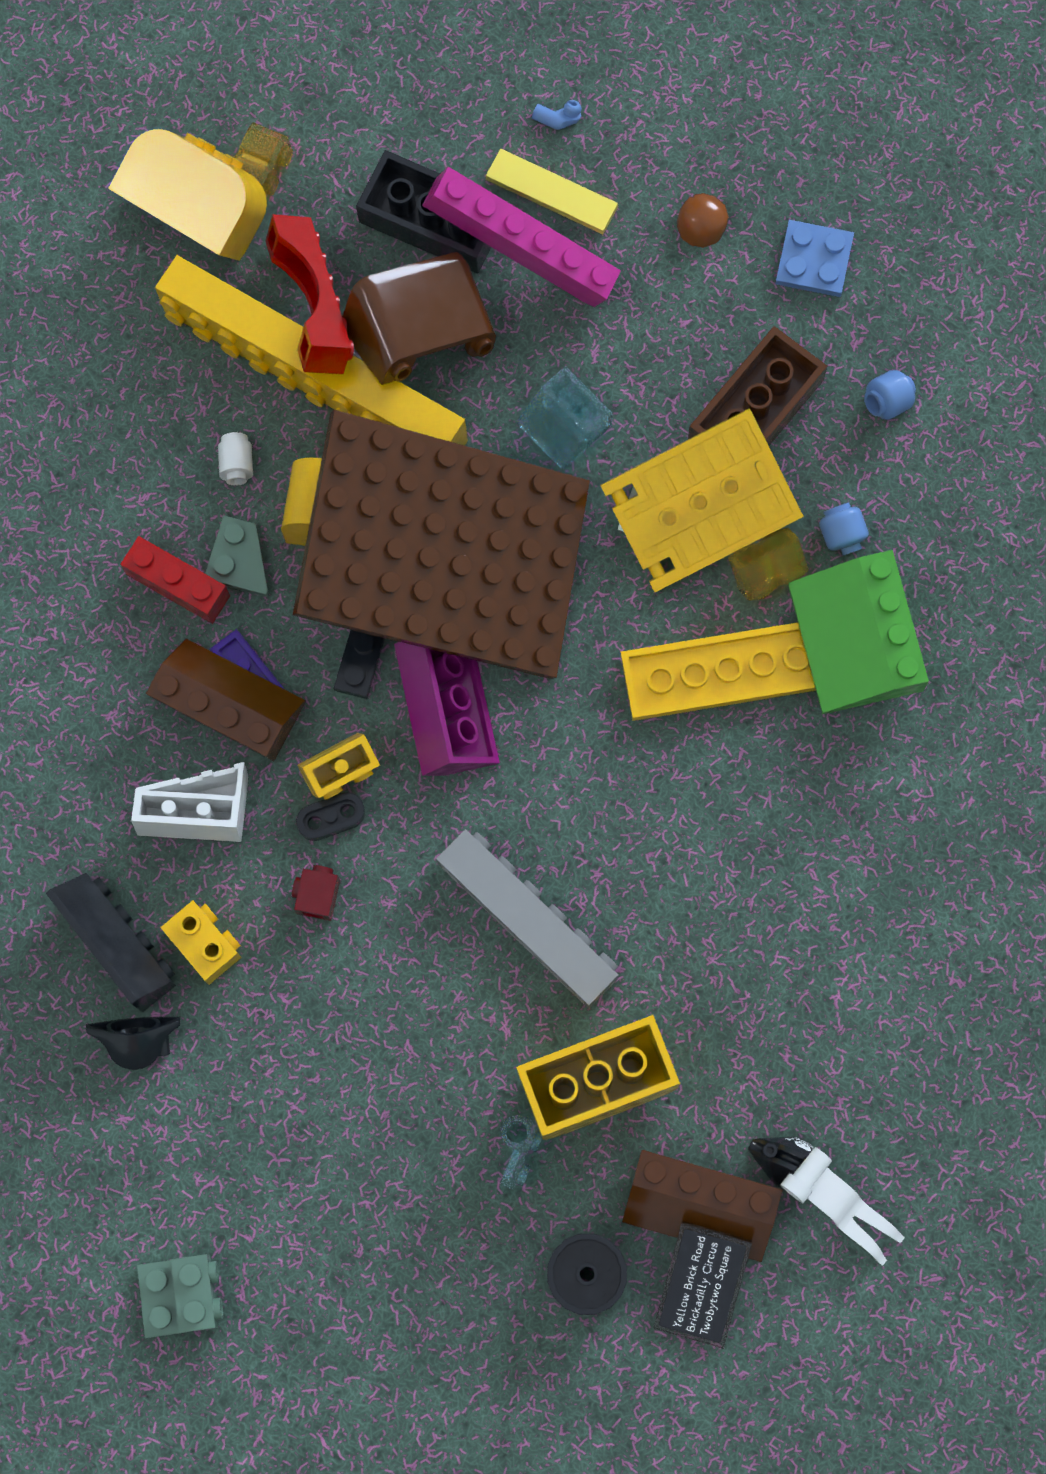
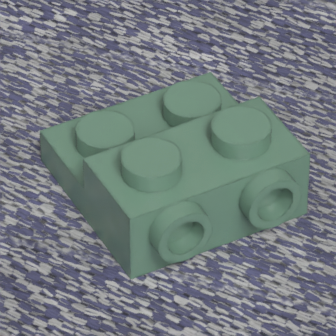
[137,1254,224,1338]

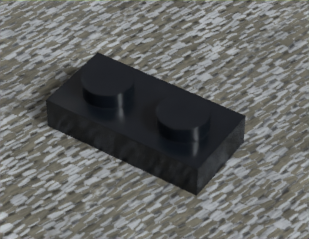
[333,630,385,699]

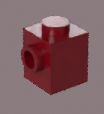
[292,865,340,921]

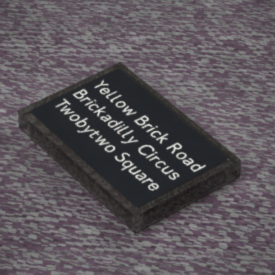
[653,1221,752,1349]

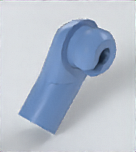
[532,100,582,130]

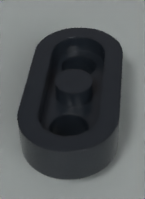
[296,792,365,841]

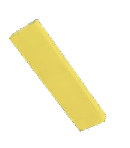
[486,149,618,235]

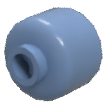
[864,370,916,420]
[819,502,869,555]

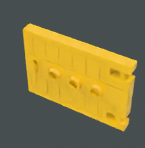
[600,409,804,592]

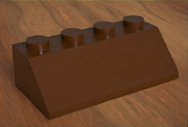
[146,639,306,762]
[622,1150,783,1262]

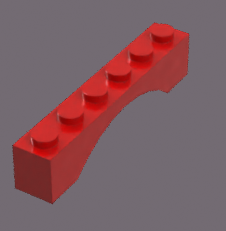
[265,214,354,374]

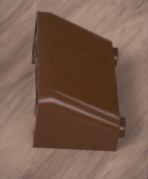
[342,252,496,385]

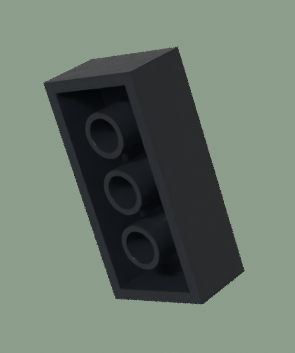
[356,150,491,274]

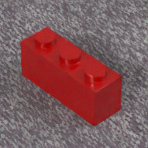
[120,536,230,624]

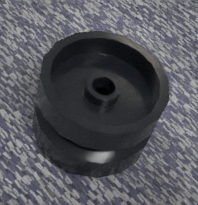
[547,1234,627,1315]

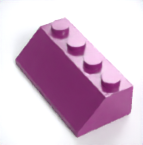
[394,642,500,776]

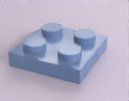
[775,220,854,297]

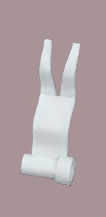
[780,1147,905,1266]

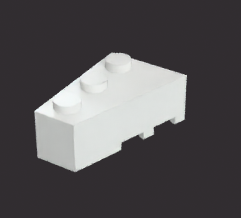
[131,762,248,842]

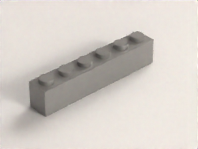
[436,829,618,1009]

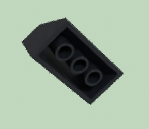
[46,873,176,1012]

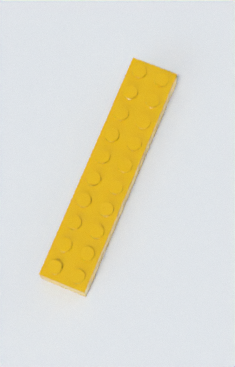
[155,255,468,446]

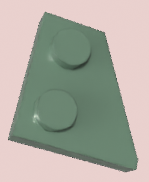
[205,515,269,597]

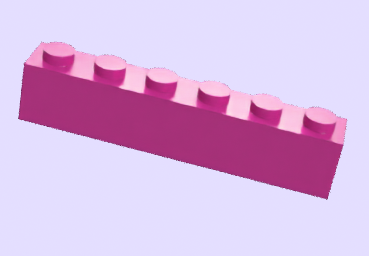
[422,167,621,307]

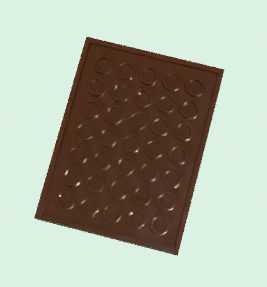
[293,410,590,679]

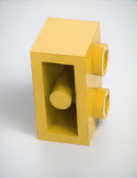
[297,733,380,800]
[160,900,242,985]

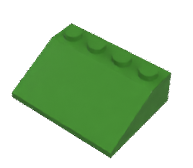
[788,550,929,715]

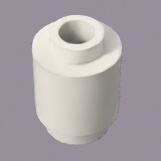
[218,432,253,485]

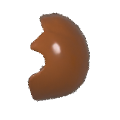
[677,193,729,248]

